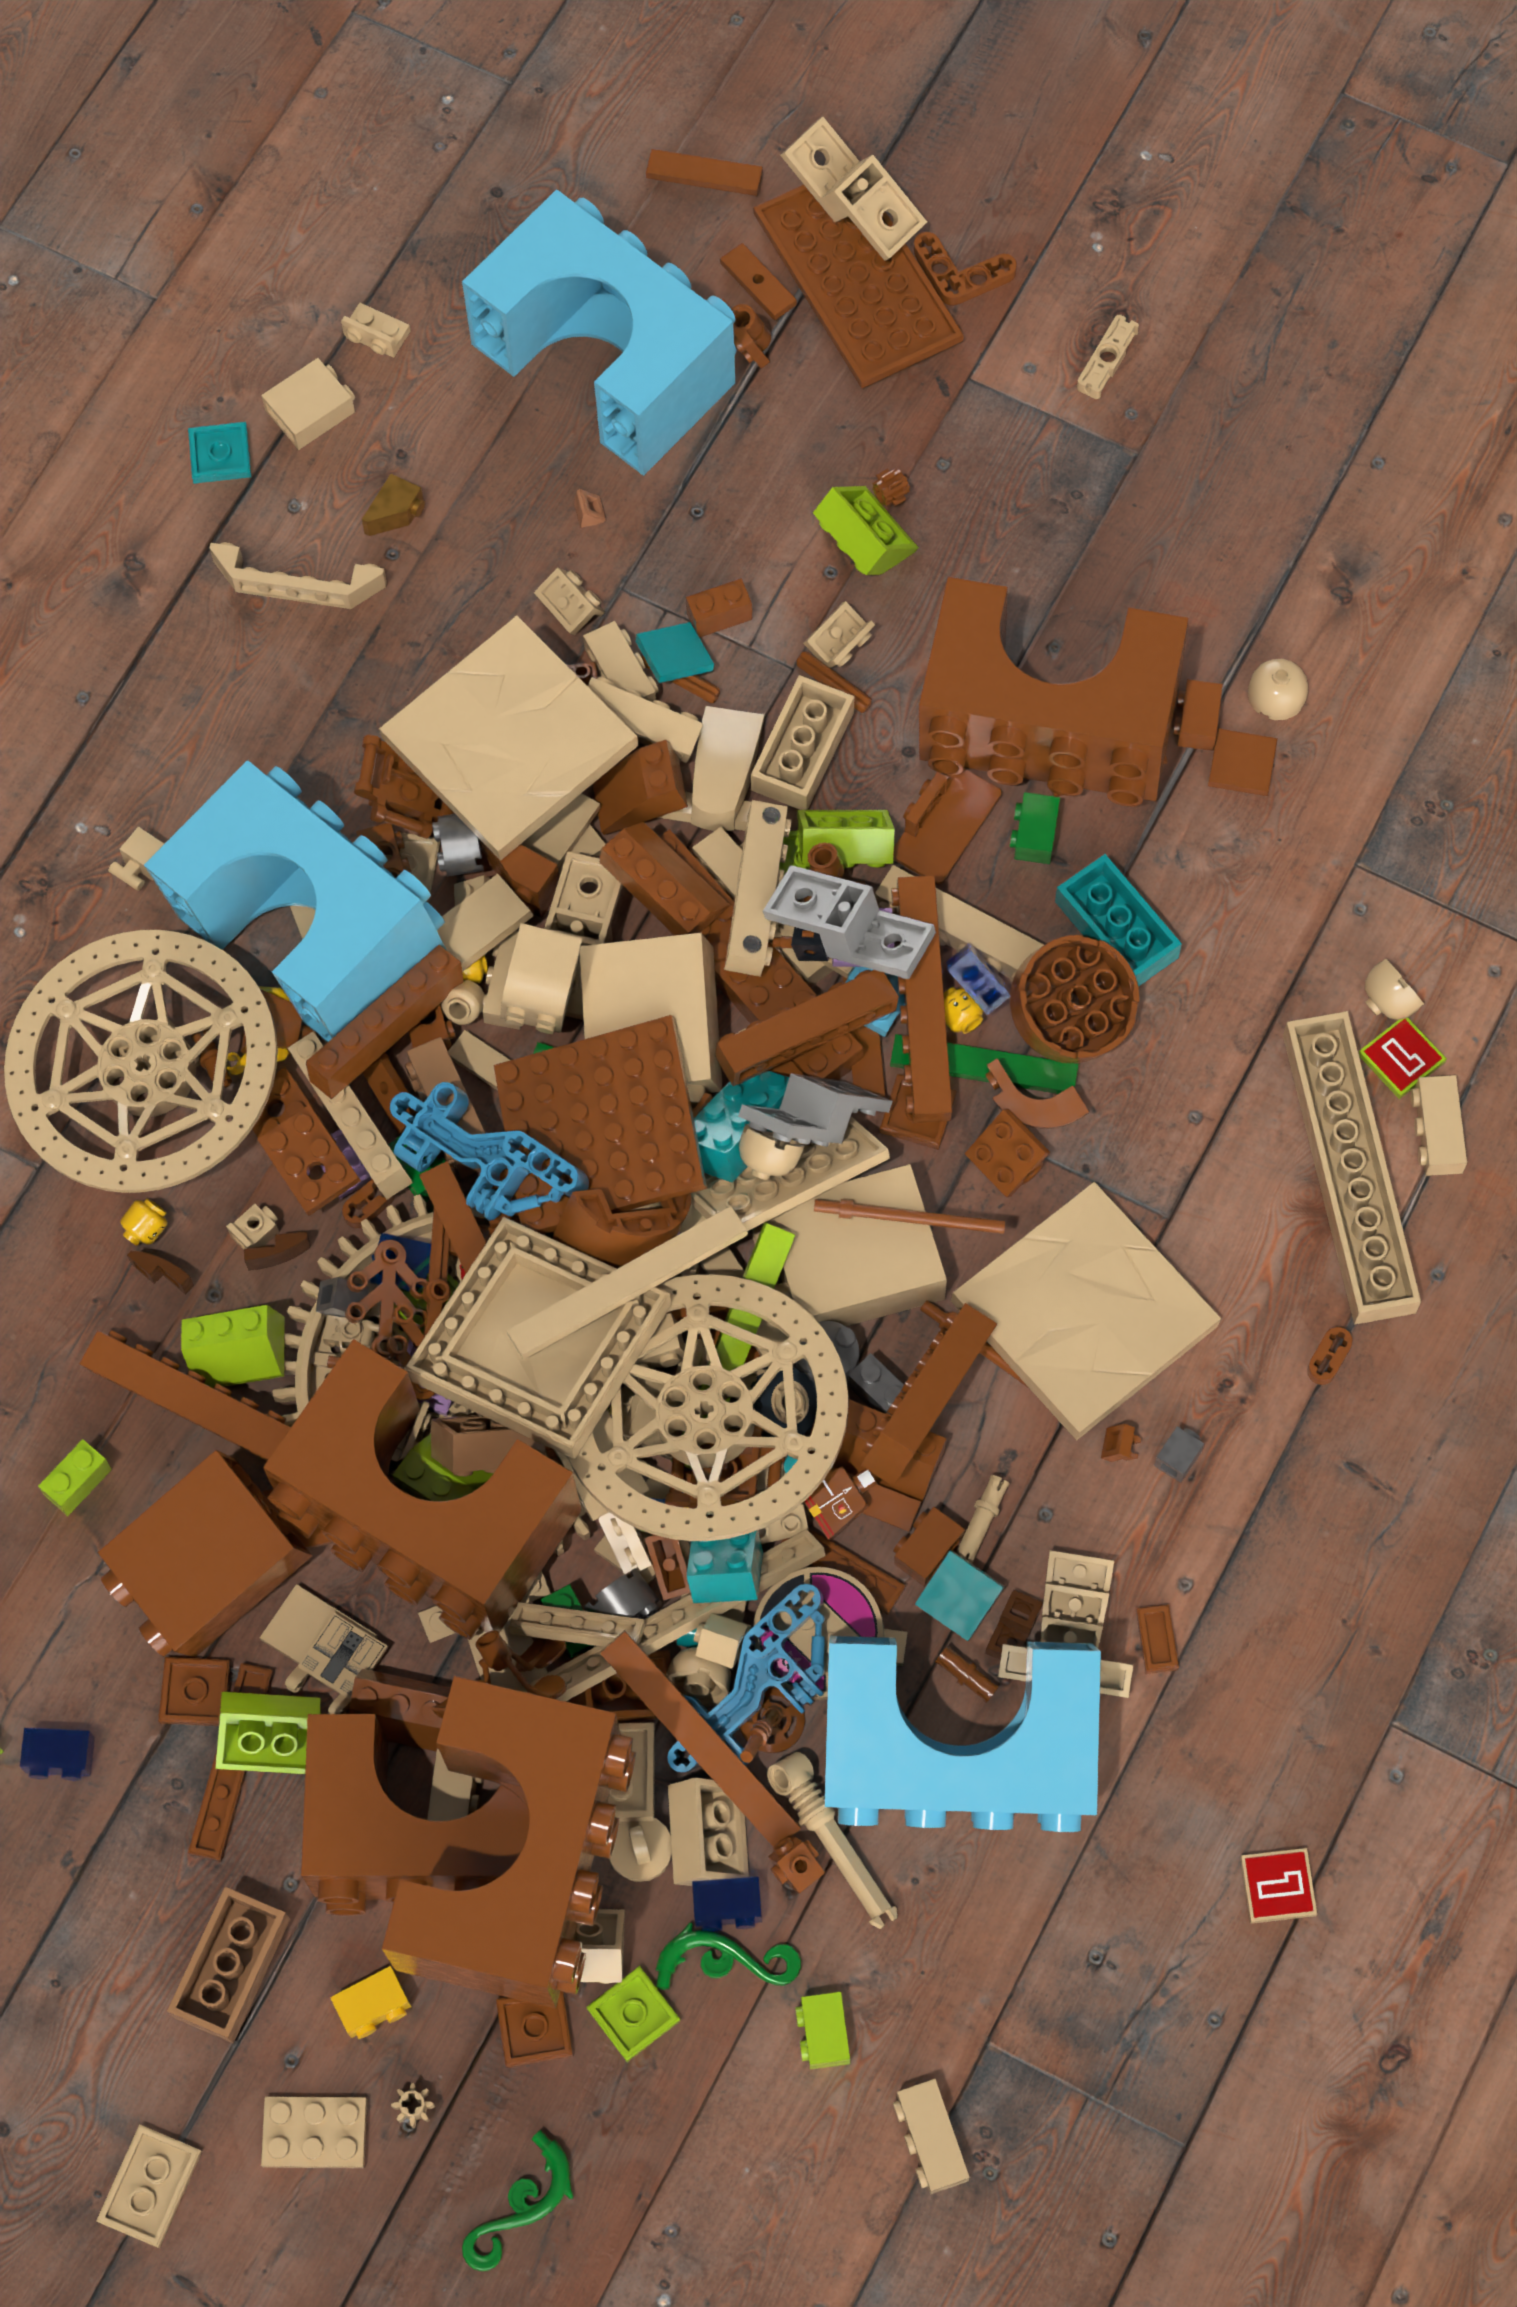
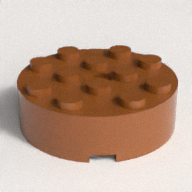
[1010,935,1139,1063]

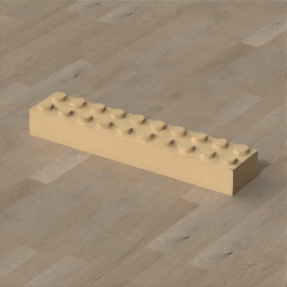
[1283,1011,1421,1325]

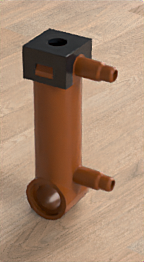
[772,842,844,961]

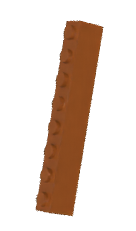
[891,875,952,1123]
[79,1330,291,1461]

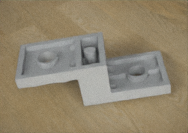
[763,865,936,979]
[738,1074,893,1147]

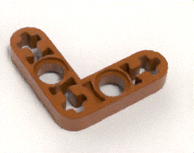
[914,232,1017,306]

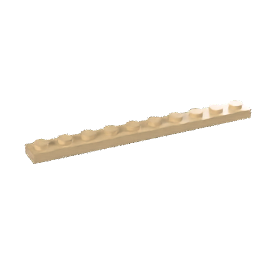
[530,1529,825,1702]

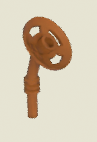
[740,1688,805,1763]

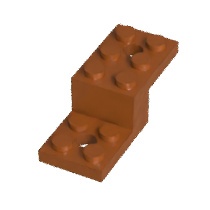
[247,1067,361,1216]

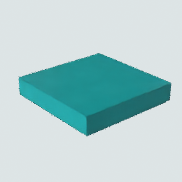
[188,422,252,484]
[635,622,714,683]
[915,1550,1005,1641]

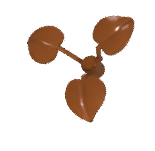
[431,1631,567,1719]

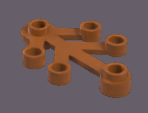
[345,1240,429,1361]
[387,1279,451,1400]

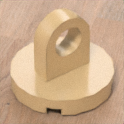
[609,1818,672,1882]

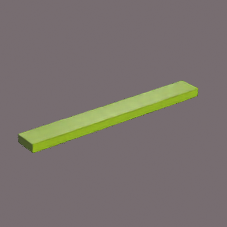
[670,1222,795,1469]

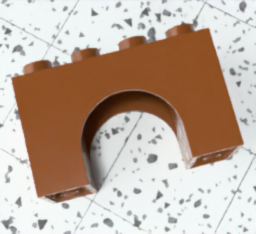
[919,577,1189,807]
[263,1339,582,1640]
[382,1676,636,2009]
[301,1714,529,1916]

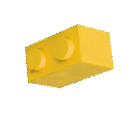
[330,1966,411,2039]

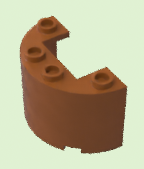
[551,1189,691,1269]

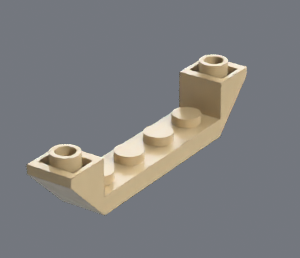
[209,542,387,609]

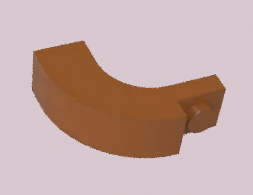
[985,1059,1089,1129]

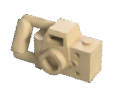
[322,1315,393,1354]

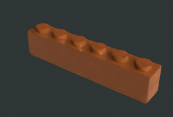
[306,945,464,1100]
[715,970,899,1086]

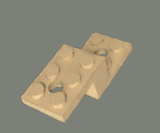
[780,117,927,261]
[544,851,623,1020]

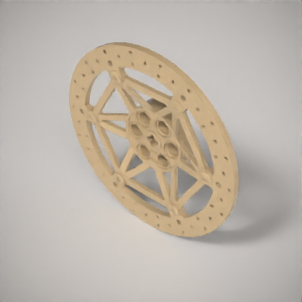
[4,930,278,1193]
[567,1274,848,1541]

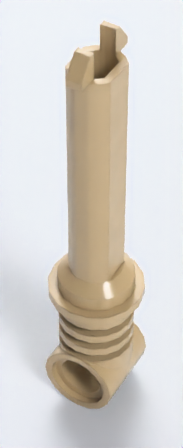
[767,1752,897,1929]

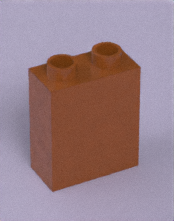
[98,1450,313,1658]

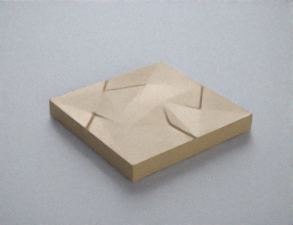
[379,616,638,861]
[951,1182,1221,1440]
[404,1217,672,1459]

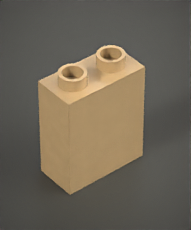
[580,933,723,1109]
[751,1164,947,1326]

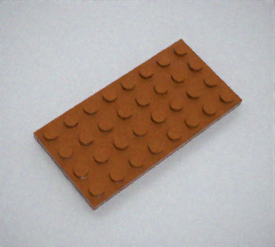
[753,184,964,389]

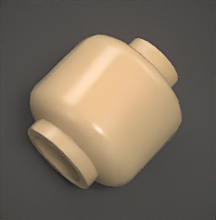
[441,980,485,1025]

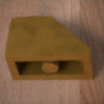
[362,474,425,536]

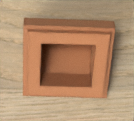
[574,489,606,528]

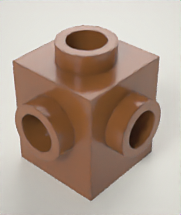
[768,1836,825,1894]

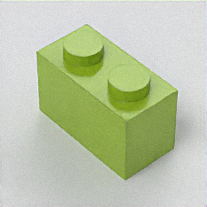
[38,1439,112,1516]
[795,1992,850,2070]

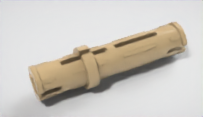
[956,1475,1009,1563]

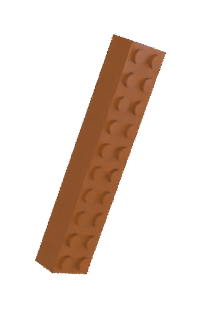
[660,829,863,1080]

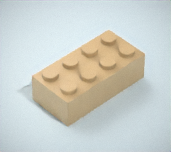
[751,675,854,810]

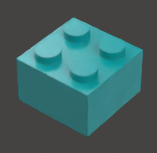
[686,1530,763,1603]

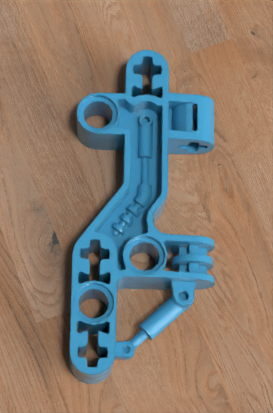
[390,1082,589,1220]
[667,1584,825,1773]

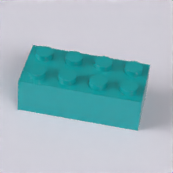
[1055,854,1182,987]
[694,1071,790,1183]

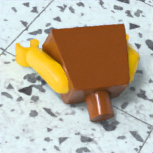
[226,986,317,1075]

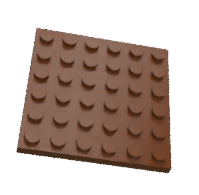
[494,1015,707,1234]

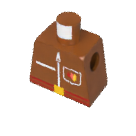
[804,1466,877,1541]

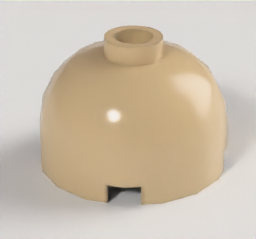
[1248,659,1308,720]
[1365,958,1424,1020]
[739,1124,804,1180]
[666,1647,731,1707]

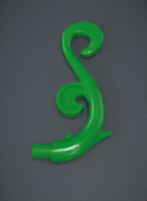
[655,1922,801,1990]
[462,2130,574,2272]

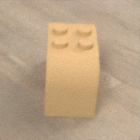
[500,923,582,1034]

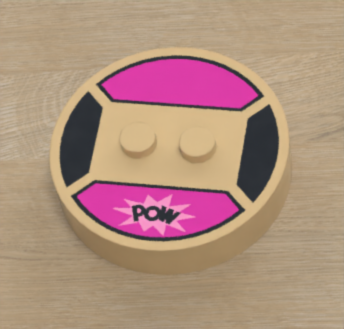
[753,1567,885,1701]

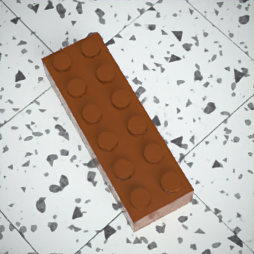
[861,1303,997,1486]

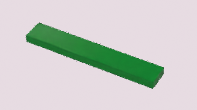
[890,1034,1079,1094]

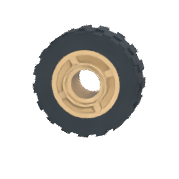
[750,1368,817,1437]

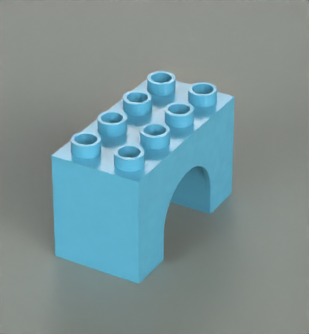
[462,189,737,476]
[144,760,447,1042]
[825,1636,1101,1832]

